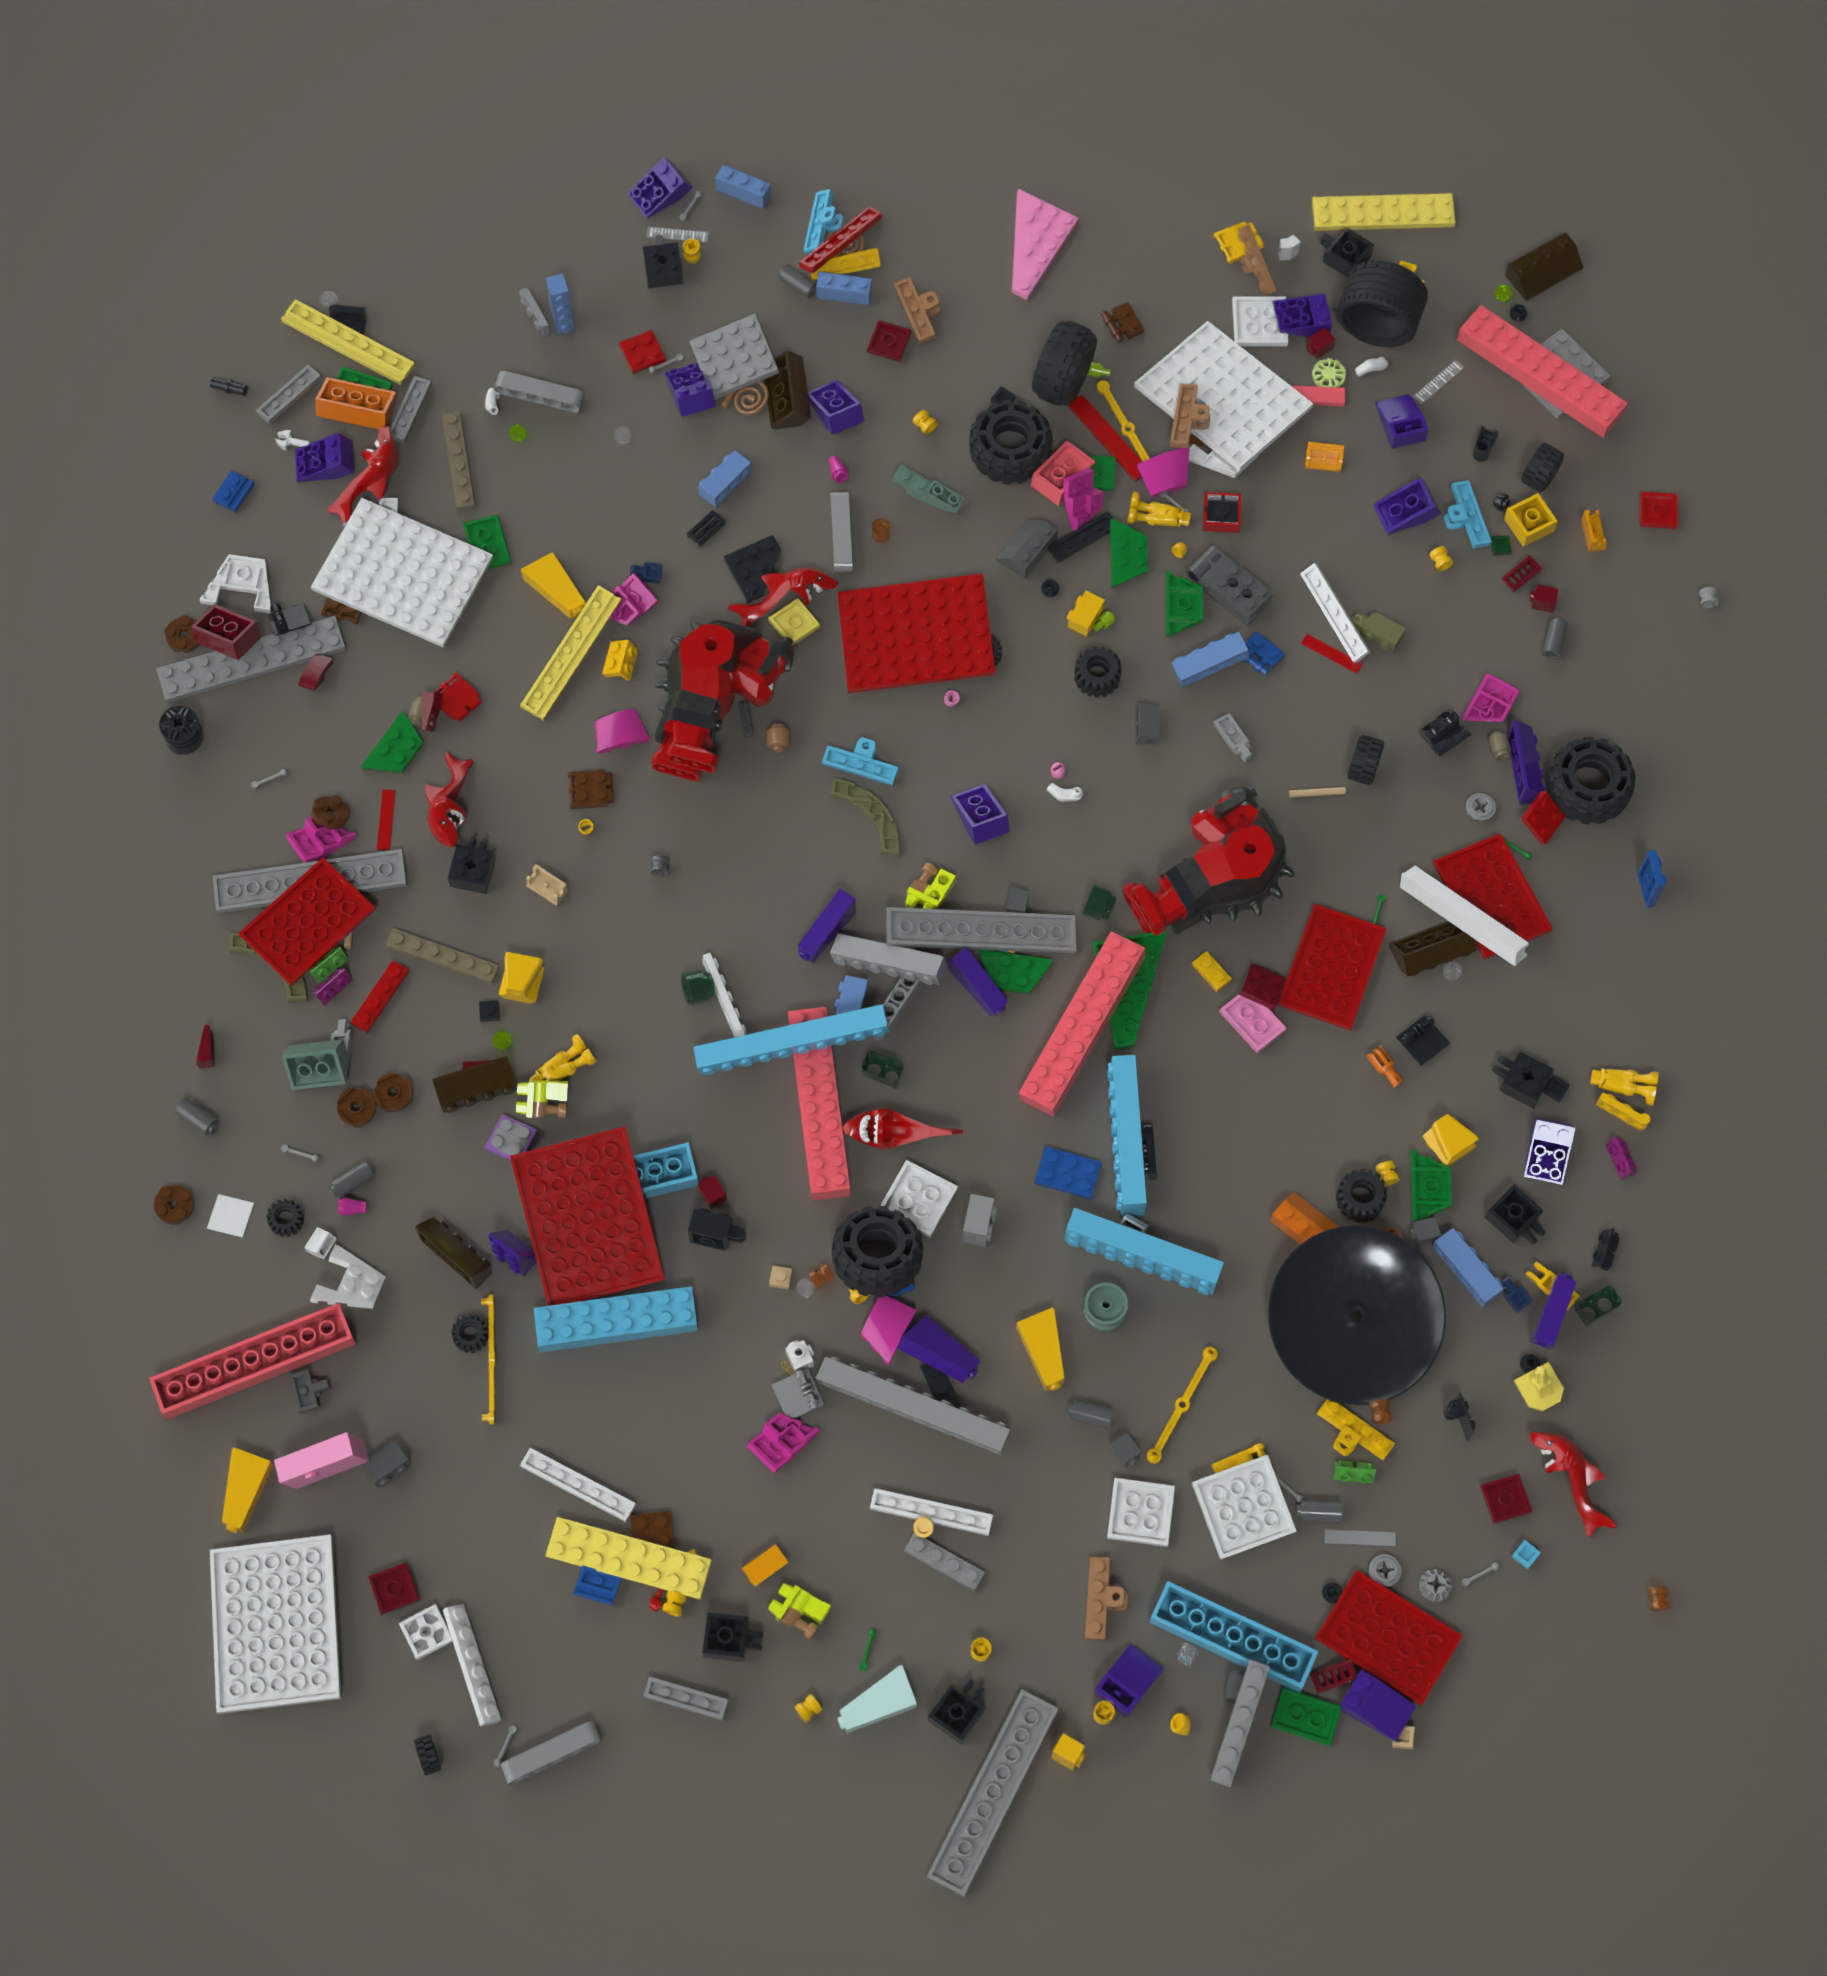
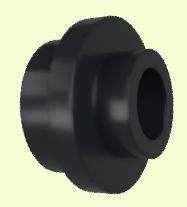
[1510,304,1528,322]
[1494,494,1510,512]
[1041,579,1060,597]
[1520,1354,1540,1373]
[1322,1583,1343,1604]

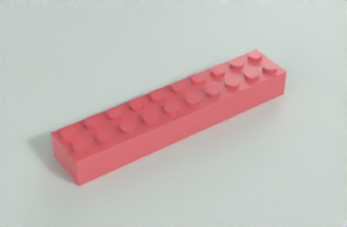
[1457,305,1628,438]
[1019,931,1146,1117]
[788,1007,850,1201]
[149,1303,356,1420]

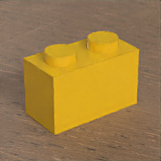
[1066,590,1105,637]
[1051,1733,1086,1771]

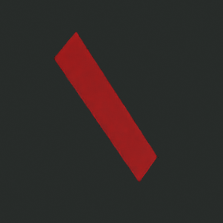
[1301,634,1363,674]
[376,790,395,850]

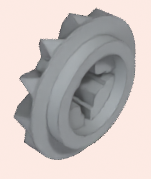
[1465,793,1496,822]
[1369,1554,1401,1587]
[1419,1569,1452,1602]

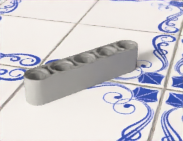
[494,371,584,413]
[830,491,853,573]
[871,977,923,1041]
[500,1721,602,1785]

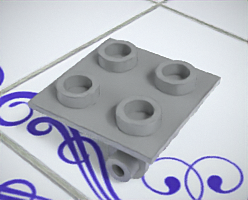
[772,1368,824,1419]

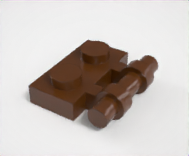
[1101,302,1145,343]

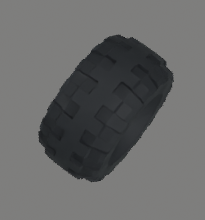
[1032,321,1097,406]
[969,400,1053,485]
[1546,737,1636,825]
[832,1206,923,1298]

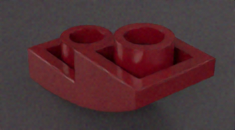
[298,653,333,691]

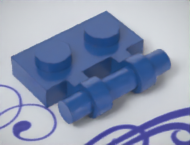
[1242,632,1285,676]

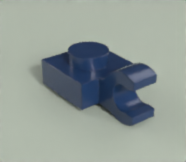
[630,562,663,584]
[1502,1277,1533,1313]

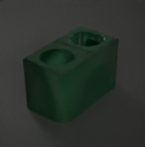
[862,1050,904,1089]
[1575,1286,1621,1327]

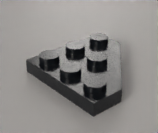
[723,535,781,603]

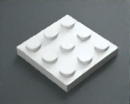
[1232,297,1288,346]
[880,1160,958,1238]
[1107,1478,1175,1547]

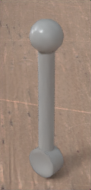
[679,191,702,221]
[649,354,683,373]
[1160,491,1189,512]
[251,769,288,789]
[281,1144,319,1162]
[1274,1472,1304,1503]
[1462,1562,1500,1587]
[494,1725,517,1767]

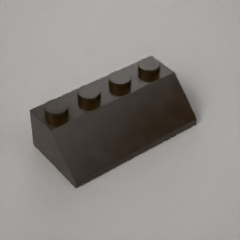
[1505,232,1583,301]
[764,350,811,429]
[1388,921,1477,977]
[432,1056,517,1113]
[415,1217,492,1289]

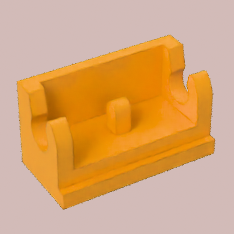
[1305,442,1344,472]
[1581,510,1607,552]
[741,1544,789,1586]

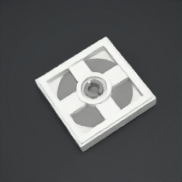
[399,1604,453,1661]

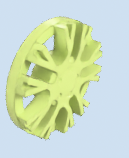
[1312,358,1346,388]

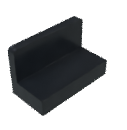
[329,304,367,335]

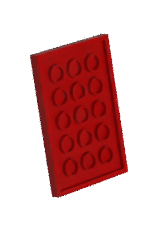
[1432,833,1553,960]
[238,857,376,987]
[1278,904,1387,1031]
[1314,1570,1463,1706]

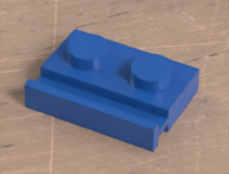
[212,471,255,513]
[573,1565,622,1606]

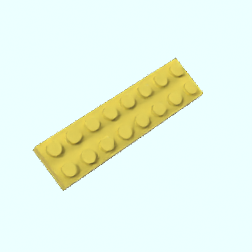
[1312,193,1455,231]
[546,1517,712,1600]

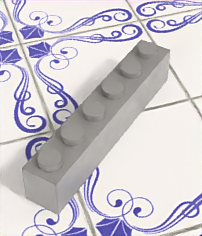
[830,933,947,985]
[1210,1659,1270,1787]

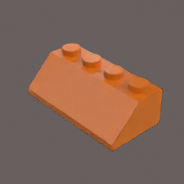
[315,377,396,430]
[1270,1192,1339,1245]

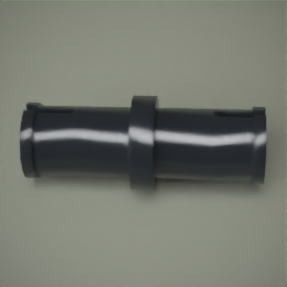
[210,377,248,396]

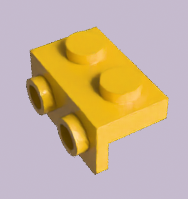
[602,640,638,681]

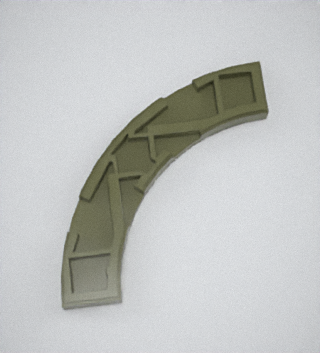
[831,778,900,856]
[230,933,308,1003]

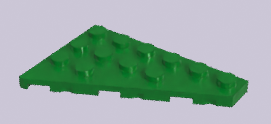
[1093,930,1167,1050]

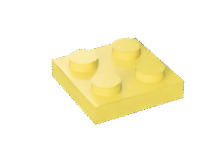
[768,598,820,646]

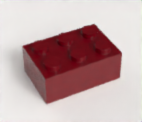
[191,604,262,660]

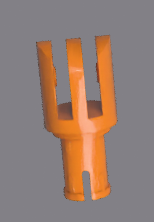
[1366,1045,1404,1088]

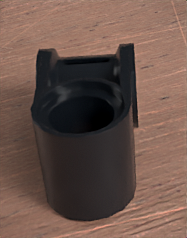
[1473,426,1499,462]

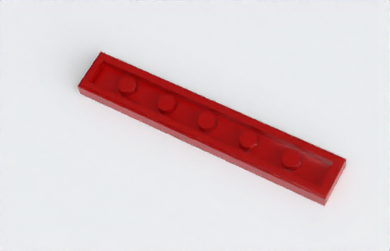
[799,207,883,274]
[1068,394,1142,482]

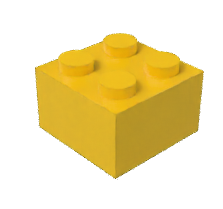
[1504,493,1558,547]

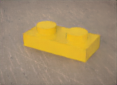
[1192,951,1232,992]

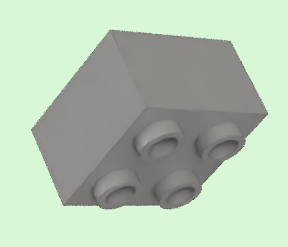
[962,1194,997,1247]

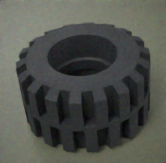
[1521,442,1564,493]
[1074,646,1122,698]
[1347,734,1384,786]
[1336,1169,1388,1222]

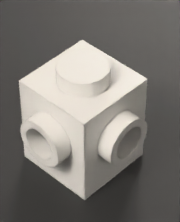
[786,1340,814,1374]

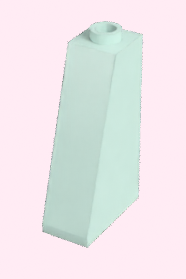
[837,1665,917,1733]

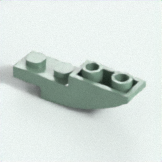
[891,464,965,513]

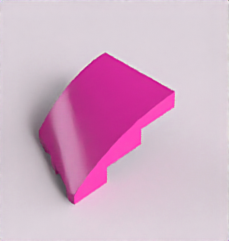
[1137,447,1190,498]
[1064,468,1104,531]
[610,573,659,625]
[1461,673,1520,722]
[595,709,650,754]
[286,817,356,863]
[861,1295,916,1366]
[747,1413,820,1474]

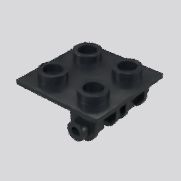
[268,603,311,636]
[1396,1015,1450,1066]
[1444,1393,1476,1441]

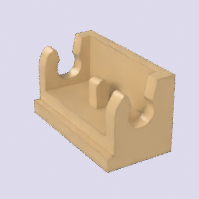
[526,864,568,906]

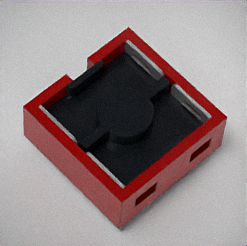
[1203,492,1241,533]

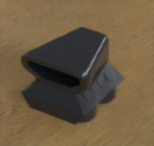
[1419,709,1472,757]

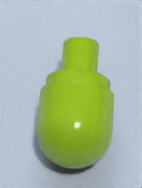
[1087,362,1110,378]
[1093,611,1115,631]

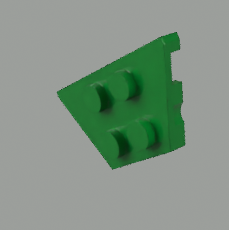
[1110,519,1148,588]
[1166,571,1203,637]
[361,711,424,774]
[979,950,1052,995]
[1410,1149,1452,1223]

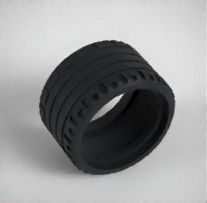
[1336,260,1428,347]

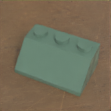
[282,1039,348,1090]

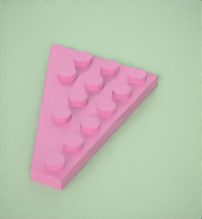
[1012,189,1079,300]

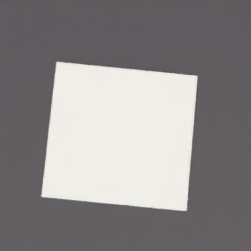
[207,1194,254,1237]

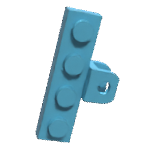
[803,189,844,255]
[1443,480,1492,549]
[822,737,899,786]

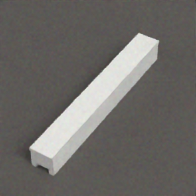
[1400,866,1529,966]

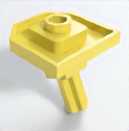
[1513,1362,1564,1411]

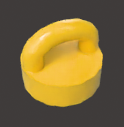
[849,1289,870,1304]
[913,1516,934,1538]
[1170,1713,1191,1736]

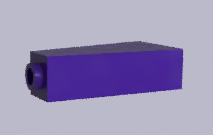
[798,888,856,963]
[947,947,1008,1016]
[1530,1273,1577,1349]
[897,1315,981,1383]

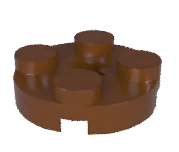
[164,615,200,653]
[311,795,350,830]
[373,1073,413,1113]
[337,1088,377,1128]
[153,1185,194,1225]

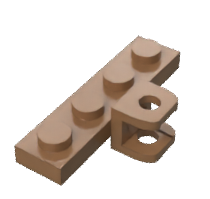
[1238,224,1276,295]
[894,277,941,344]
[1170,383,1211,448]
[1085,1557,1129,1640]

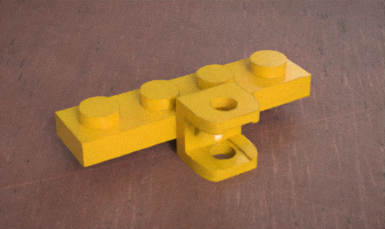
[1317,1399,1395,1460]

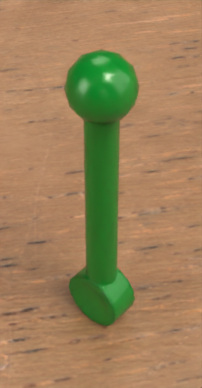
[1502,835,1531,859]
[1373,894,1385,925]
[859,1629,876,1671]

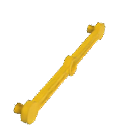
[1096,380,1150,462]
[481,1294,496,1425]
[1146,1347,1218,1464]

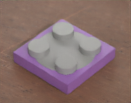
[484,1114,537,1161]

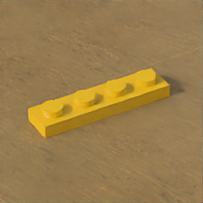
[810,248,881,280]

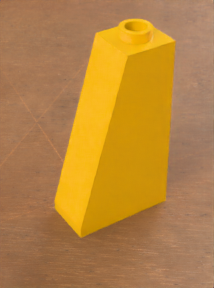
[521,552,586,619]
[1016,1307,1064,1391]
[222,1447,273,1533]

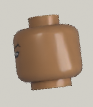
[766,724,790,753]

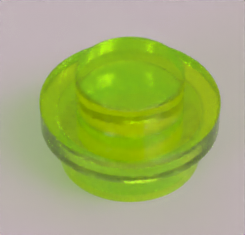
[1494,285,1512,302]
[509,424,527,442]
[492,1031,512,1050]

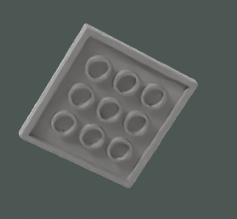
[689,314,779,400]
[1521,328,1611,419]

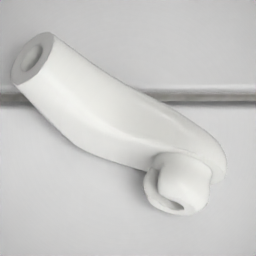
[1355,357,1388,377]
[485,388,500,415]
[1047,783,1083,802]

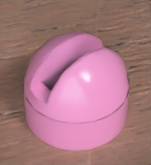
[944,690,960,707]
[1051,762,1066,779]

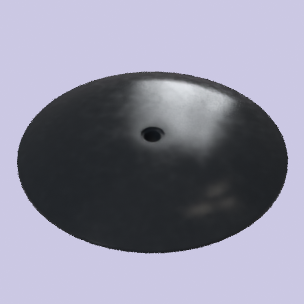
[1268,1225,1446,1405]

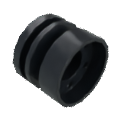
[159,706,204,755]

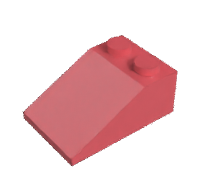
[1031,441,1095,506]

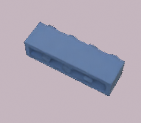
[545,273,575,334]
[1171,632,1249,688]
[1432,1228,1503,1308]

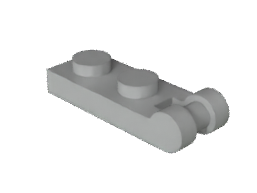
[519,288,550,337]

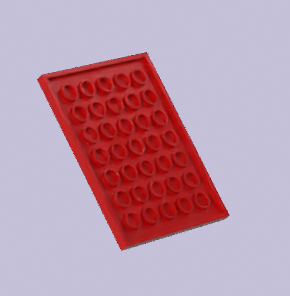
[837,573,996,694]
[510,1126,665,1306]

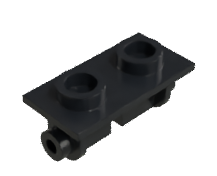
[1591,1228,1620,1271]

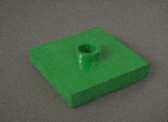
[1088,455,1115,492]

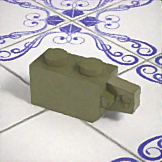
[1352,612,1406,653]

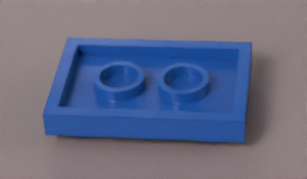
[1637,850,1667,908]
[1034,1146,1102,1200]

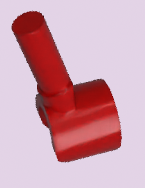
[649,1588,664,1612]

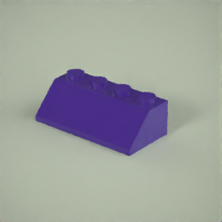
[1507,721,1546,804]

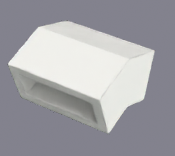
[1278,235,1300,260]
[1120,1213,1149,1233]
[304,1227,337,1259]

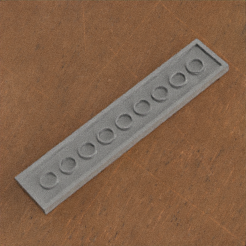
[156,616,346,703]
[213,849,407,913]
[886,907,1076,953]
[927,1689,1058,1897]

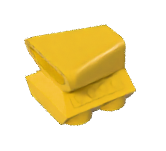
[498,952,545,1004]
[1423,1114,1479,1166]

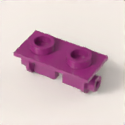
[313,968,353,1006]
[1606,1136,1637,1180]

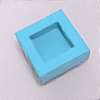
[1511,1540,1541,1570]

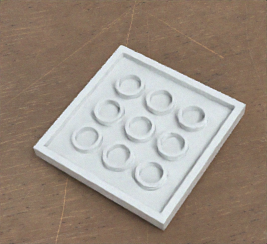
[1192,1455,1297,1560]

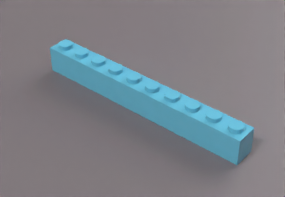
[693,1004,889,1075]

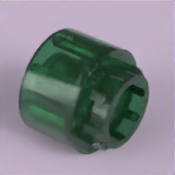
[1082,884,1117,921]
[681,969,715,1005]

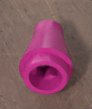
[828,456,849,483]
[338,1197,366,1216]

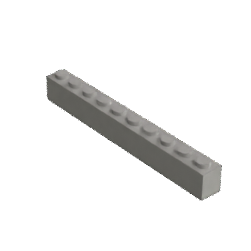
[816,1356,1011,1456]

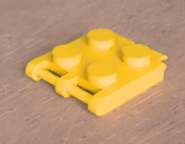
[1213,221,1264,264]

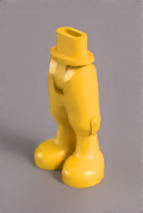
[1127,491,1191,527]
[529,1034,596,1081]
[1590,1068,1659,1106]

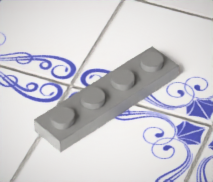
[256,365,322,424]
[390,376,432,444]
[904,1533,985,1591]
[643,1676,729,1721]

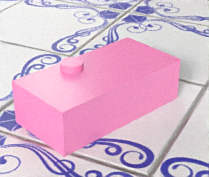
[274,1432,369,1489]

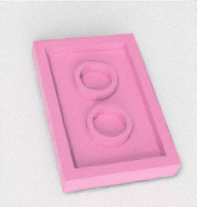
[1219,994,1287,1053]

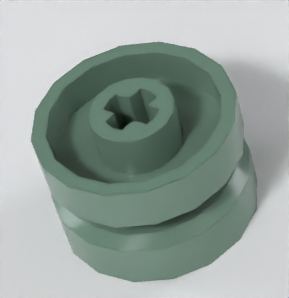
[1083,1283,1128,1332]

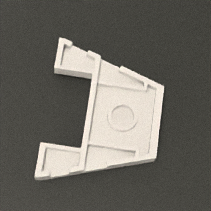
[1189,444,1259,478]
[200,554,271,613]
[310,1244,386,1309]

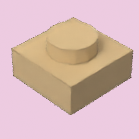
[769,1266,792,1290]
[1392,1726,1415,1749]

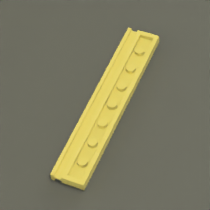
[281,299,415,385]
[520,585,621,721]

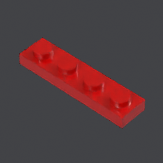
[350,960,409,1034]

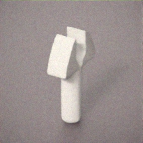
[275,430,310,451]

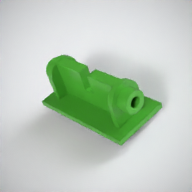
[308,947,348,984]
[1333,1460,1376,1483]

